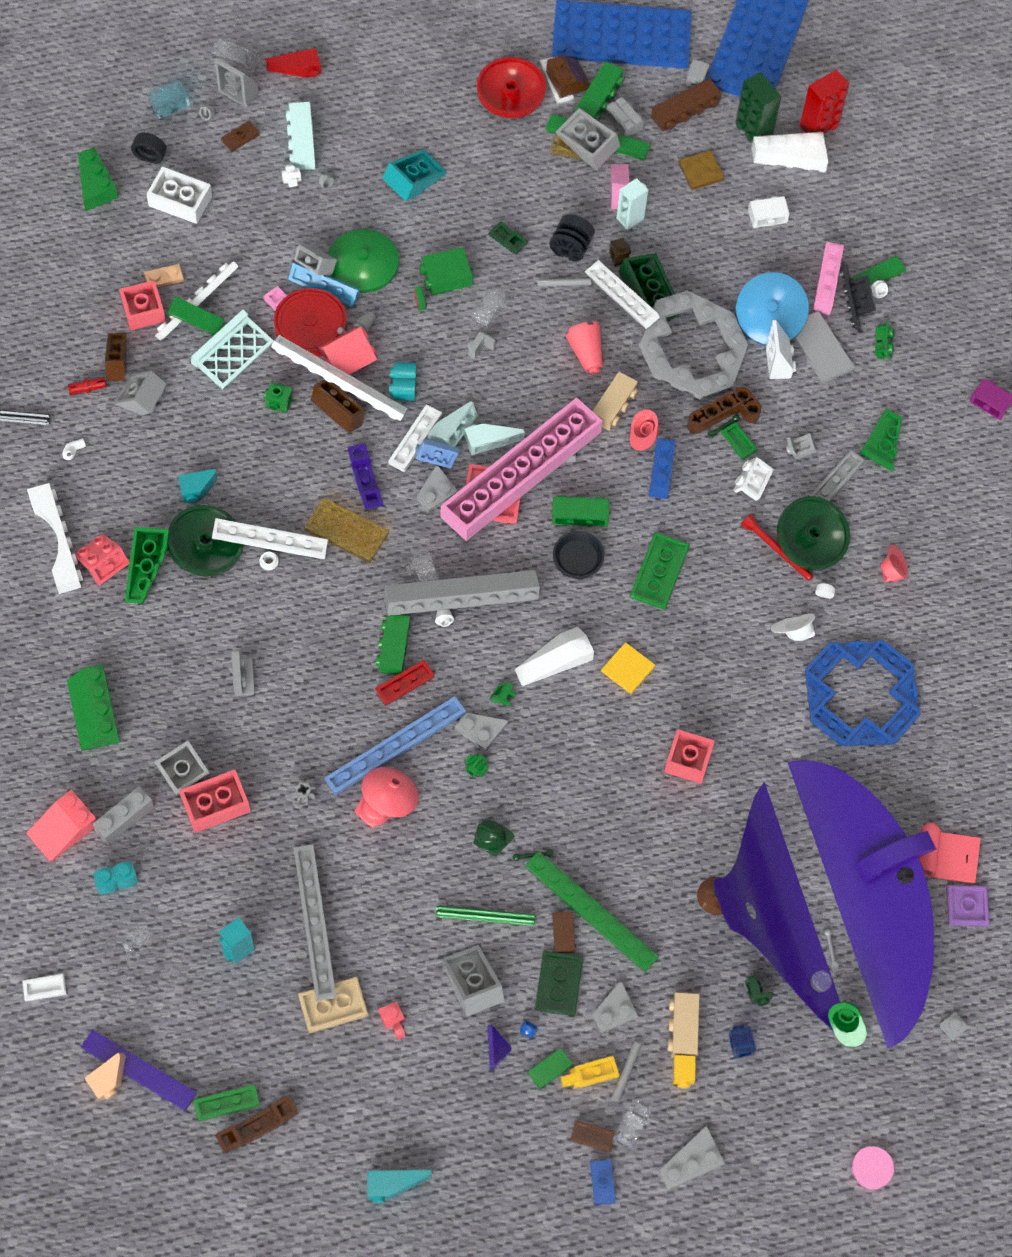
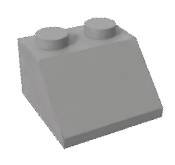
[114,371,166,415]
[154,741,210,795]

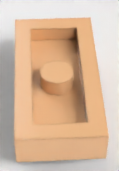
[144,264,184,288]

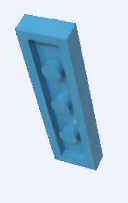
[288,262,360,307]

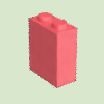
[318,327,377,375]

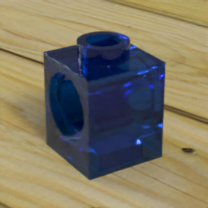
[728,1025,756,1059]

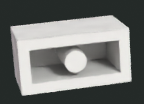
[748,196,789,228]

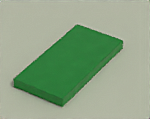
[629,532,690,610]

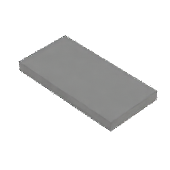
[794,311,855,384]

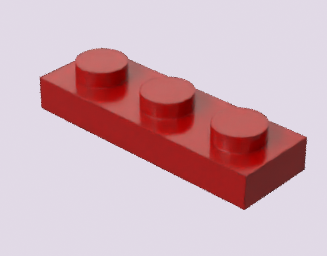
[375,660,435,706]

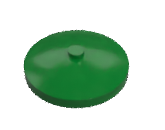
[328,229,399,293]

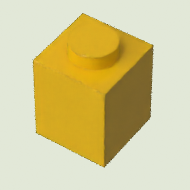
[673,1055,695,1088]

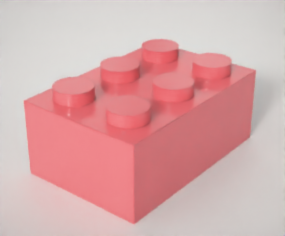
[179,770,251,833]

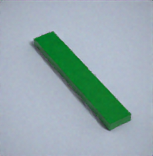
[546,114,650,161]

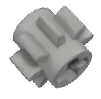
[292,780,316,805]

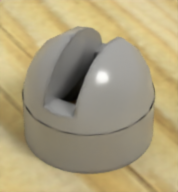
[199,105,215,120]
[318,174,334,189]

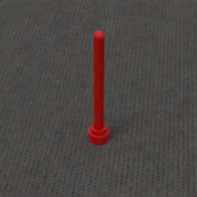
[741,514,813,581]

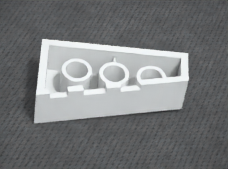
[752,132,828,172]

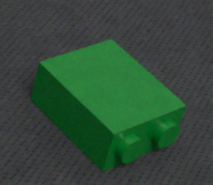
[419,247,473,295]

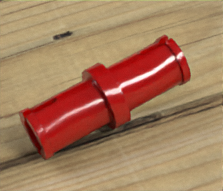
[68,376,107,396]

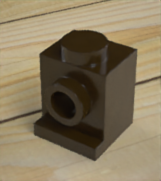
[609,238,631,266]

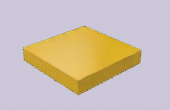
[601,642,655,694]

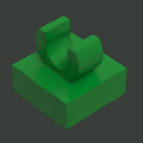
[490,682,516,706]

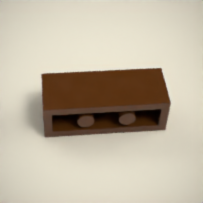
[311,379,366,433]

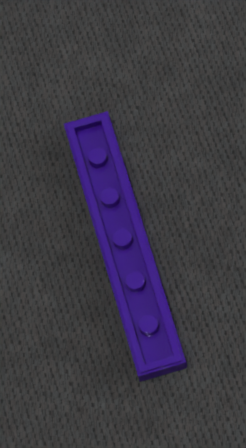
[81,1030,197,1112]

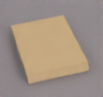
[298,977,368,1033]

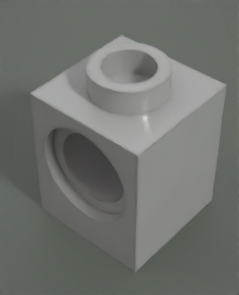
[685,59,710,88]

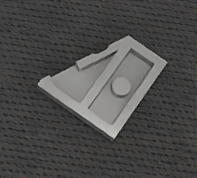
[417,465,458,513]
[454,713,508,751]
[592,982,638,1034]

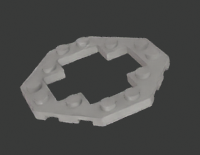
[639,291,748,399]

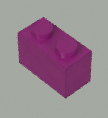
[969,378,1012,421]

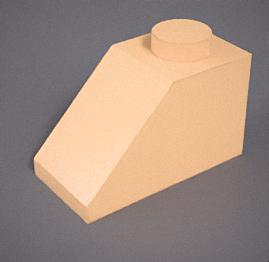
[85,1053,126,1099]

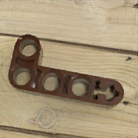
[687,387,761,434]

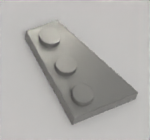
[659,1126,725,1191]

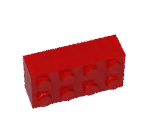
[799,69,850,135]

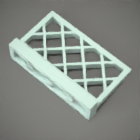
[191,310,274,389]

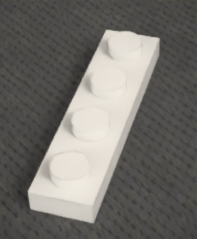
[389,404,442,472]

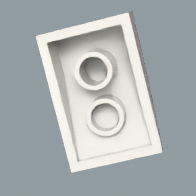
[766,320,796,379]

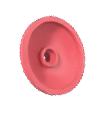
[361,767,419,817]

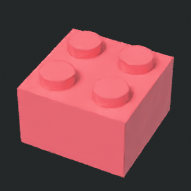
[119,280,166,331]
[664,729,715,784]

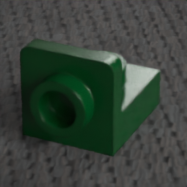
[745,975,774,1006]

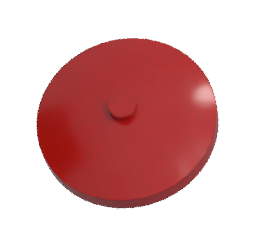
[477,57,546,118]

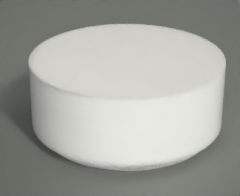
[815,583,835,599]

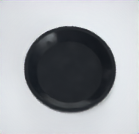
[553,531,604,579]

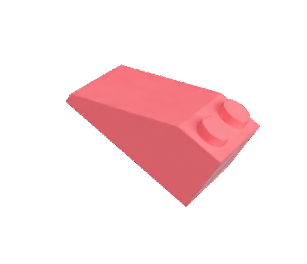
[26,789,97,862]

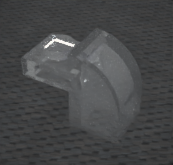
[612,1098,653,1150]

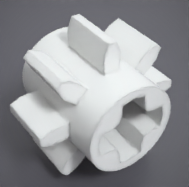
[281,164,301,187]

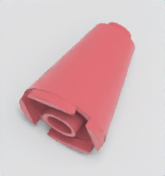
[565,321,603,374]

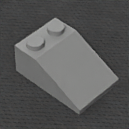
[214,58,259,107]
[556,108,620,170]
[441,945,504,1016]

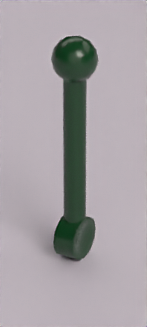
[708,415,740,438]
[513,849,554,861]

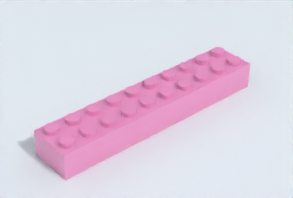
[440,398,602,541]

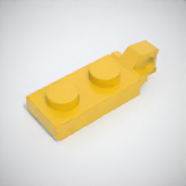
[560,1056,620,1089]

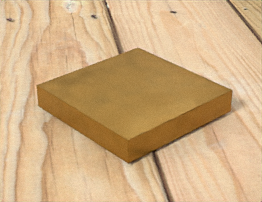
[678,150,724,191]

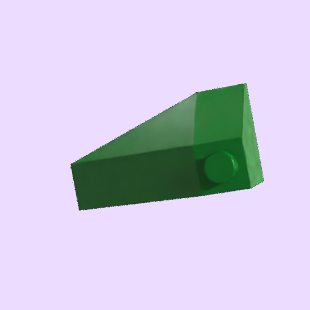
[125,527,170,604]

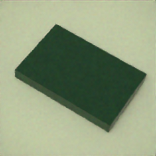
[535,950,583,1016]

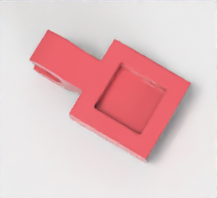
[378,1001,405,1040]

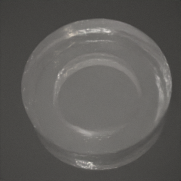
[810,971,832,992]

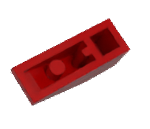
[265,48,321,78]

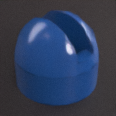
[520,1021,538,1038]

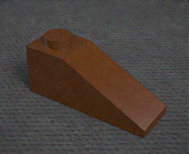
[105,333,126,382]

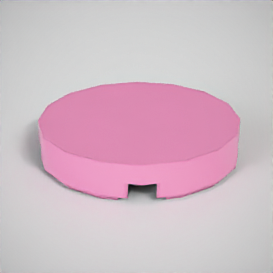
[852,1146,894,1189]

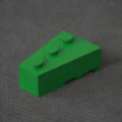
[78,147,118,211]

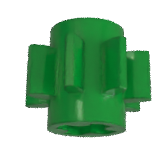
[464,753,488,778]

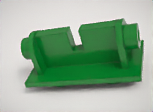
[875,321,895,360]

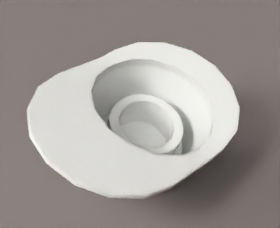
[771,613,815,641]

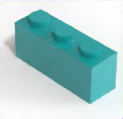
[219,917,255,964]

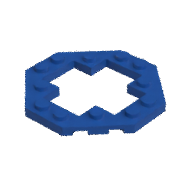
[805,640,920,746]

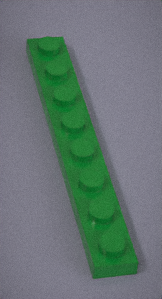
[525,851,659,972]

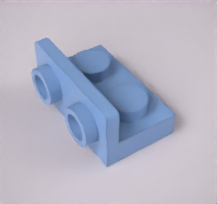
[415,439,459,468]

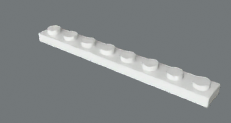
[271,335,408,421]

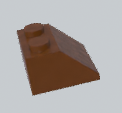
[546,55,591,99]

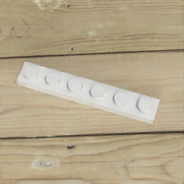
[585,260,660,329]
[155,261,239,340]
[212,518,328,559]

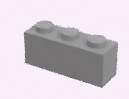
[92,786,154,845]

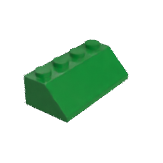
[67,664,120,751]

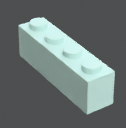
[286,102,315,170]

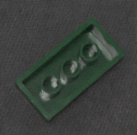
[736,72,781,143]

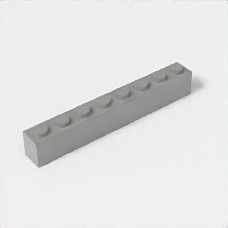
[384,570,540,616]

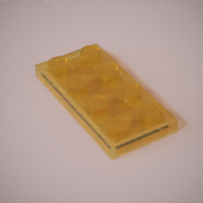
[304,498,389,563]

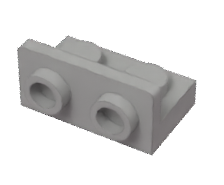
[232,651,255,697]

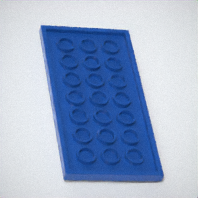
[552,0,692,69]
[706,0,809,97]

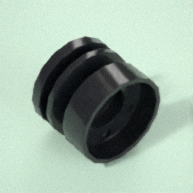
[549,214,595,262]

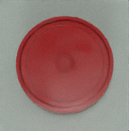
[274,288,347,358]

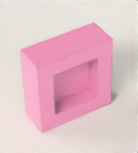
[264,286,287,311]

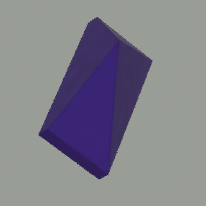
[487,1025,511,1070]

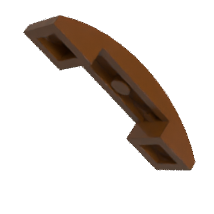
[214,1095,299,1154]

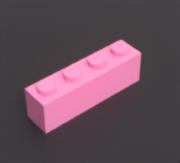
[812,242,844,315]

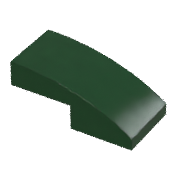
[488,221,528,254]

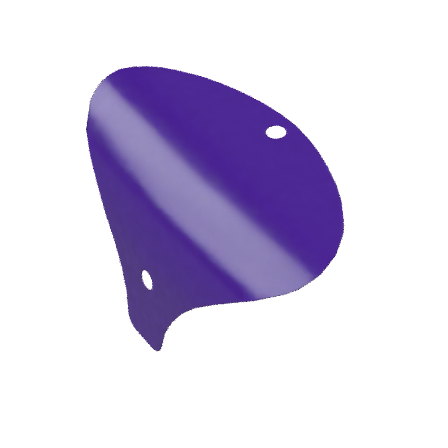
[714,760,934,1048]

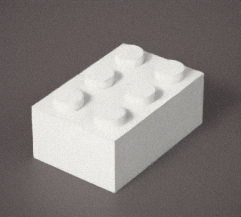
[147,167,212,224]

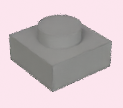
[939,1012,969,1041]

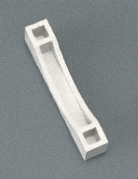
[27,483,83,594]

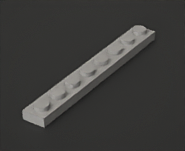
[293,845,337,1002]

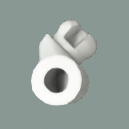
[62,438,86,460]

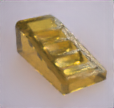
[549,134,582,160]

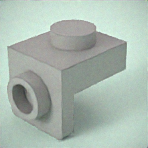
[467,332,496,359]
[786,433,817,459]

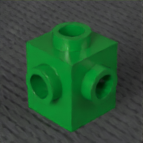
[263,382,293,412]

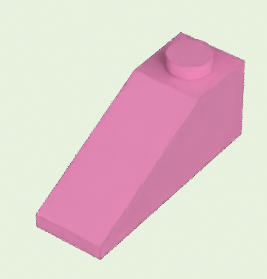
[610,164,630,209]

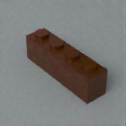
[651,78,721,132]

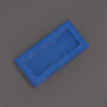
[590,1160,616,1205]

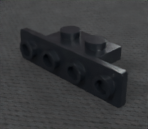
[839,261,876,332]

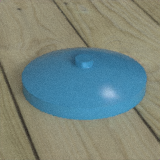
[736,272,809,345]

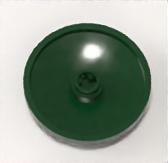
[777,496,850,571]
[168,505,243,577]

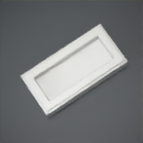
[22,974,66,1002]

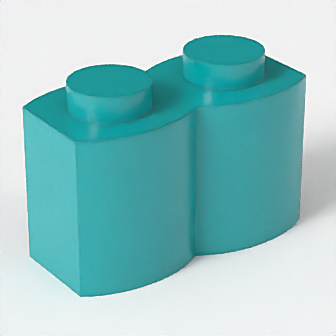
[389,362,417,401]
[93,862,138,894]

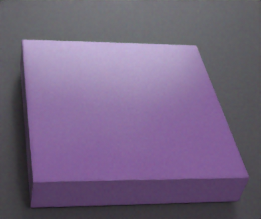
[946,885,990,926]

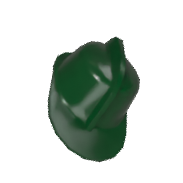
[473,820,515,857]

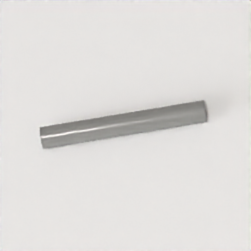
[537,278,591,286]
[611,1042,641,1102]

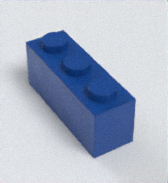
[649,438,676,499]

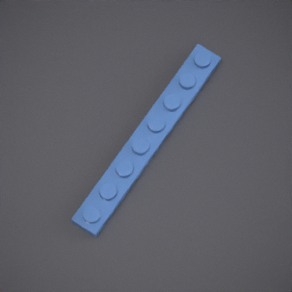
[324,696,466,796]

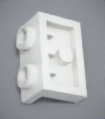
[733,457,774,501]

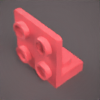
[75,534,130,586]

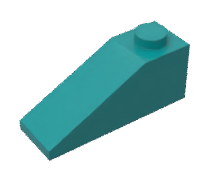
[368,1170,431,1204]

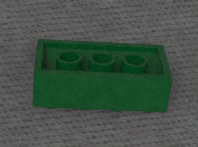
[618,253,681,329]

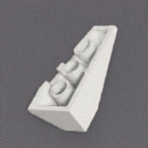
[515,627,594,686]

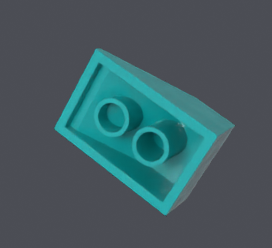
[382,149,447,201]

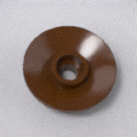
[697,877,723,915]

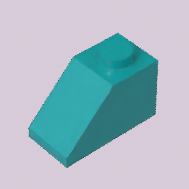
[178,469,217,504]

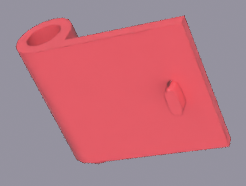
[919,823,981,884]

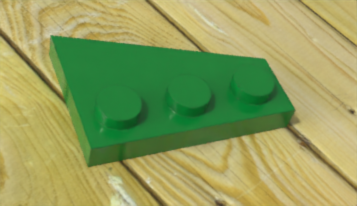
[860,408,902,471]

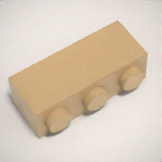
[592,372,639,431]
[668,993,699,1059]

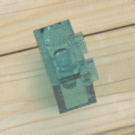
[147,80,190,119]

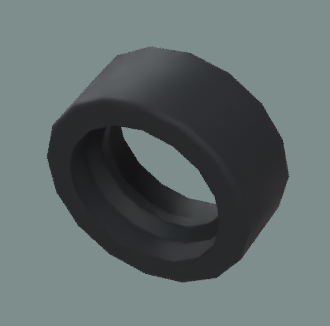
[131,132,167,164]

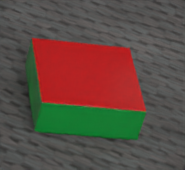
[414,286,425,311]

